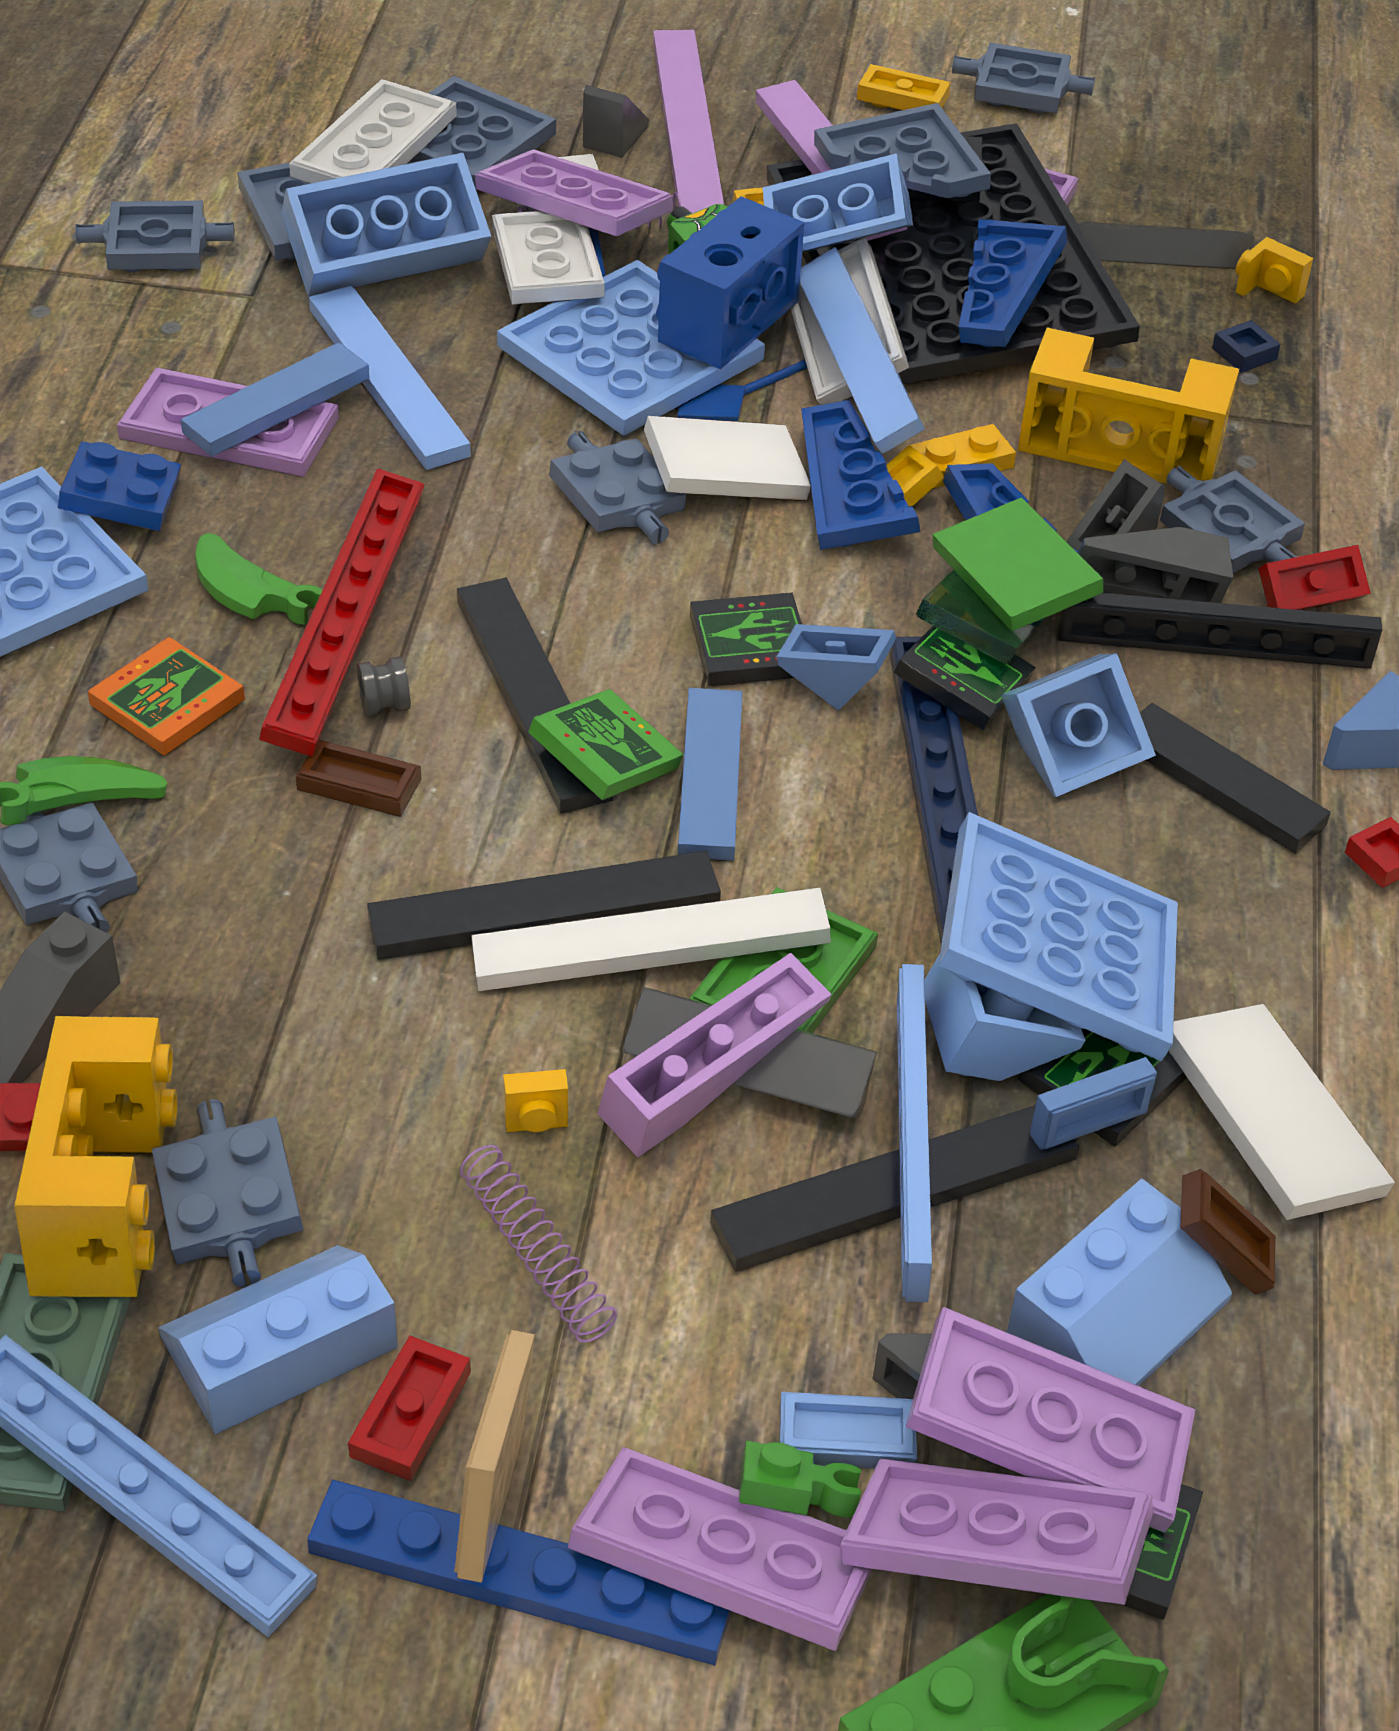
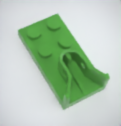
[838,1594,1169,1731]

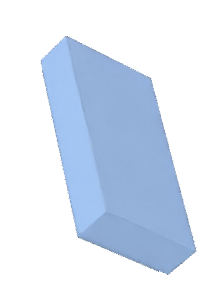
[779,1392,917,1469]

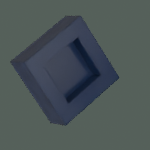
[1212,320,1281,373]

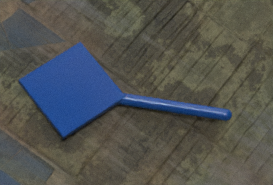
[677,359,807,421]

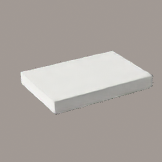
[492,211,605,304]
[644,416,811,500]

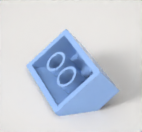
[762,153,913,253]
[1007,1178,1232,1386]
[158,1245,398,1435]

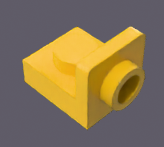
[1235,237,1313,304]

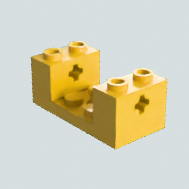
[1018,328,1239,484]
[14,1016,178,1297]

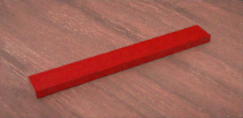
[259,469,425,757]

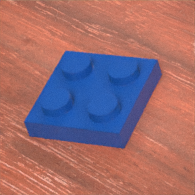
[58,441,181,531]

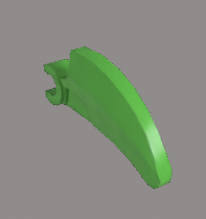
[195,533,322,625]
[0,756,167,825]

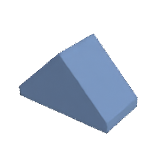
[776,624,896,711]
[1322,671,1399,770]

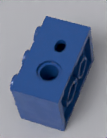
[656,196,804,369]

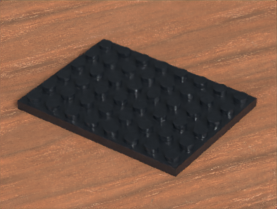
[767,123,1140,384]

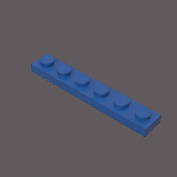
[307,1479,732,1666]

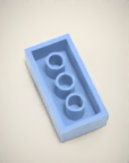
[281,153,491,297]

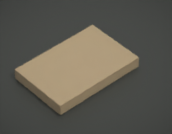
[454,1330,535,1583]

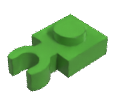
[738,1440,861,1517]

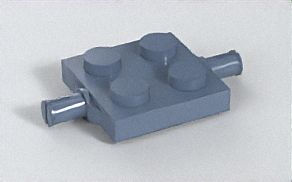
[952,42,1095,113]
[75,200,235,272]
[549,431,686,544]
[1160,466,1305,573]
[0,802,137,933]
[152,1099,304,1287]

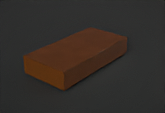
[296,740,422,817]
[1180,1169,1276,1295]

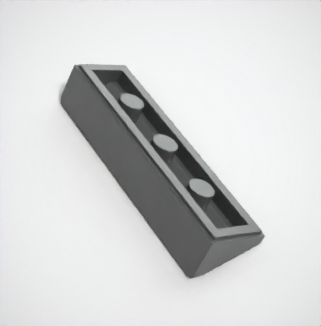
[1076,221,1255,269]
[622,987,877,1118]

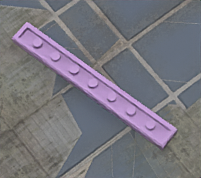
[653,30,724,213]

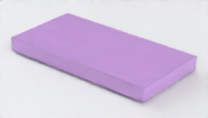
[475,149,673,236]
[117,368,339,477]
[905,1307,1196,1533]
[568,1447,873,1651]
[840,1459,1153,1605]

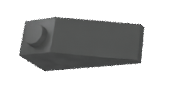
[1078,527,1233,603]
[0,911,121,1083]

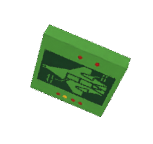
[528,689,684,800]

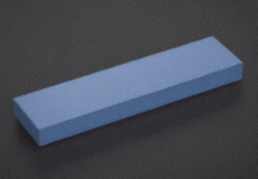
[181,342,370,457]
[678,688,742,861]

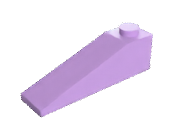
[597,953,832,1158]

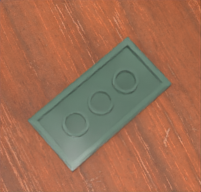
[0,1253,131,1512]

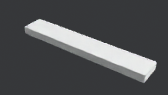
[472,888,831,991]

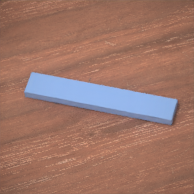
[800,247,925,454]
[309,285,471,470]
[897,964,932,1302]
[0,1335,317,1638]

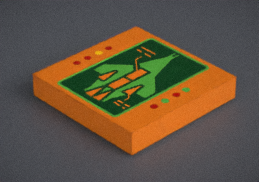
[88,637,245,756]

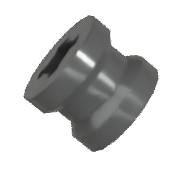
[357,656,411,716]

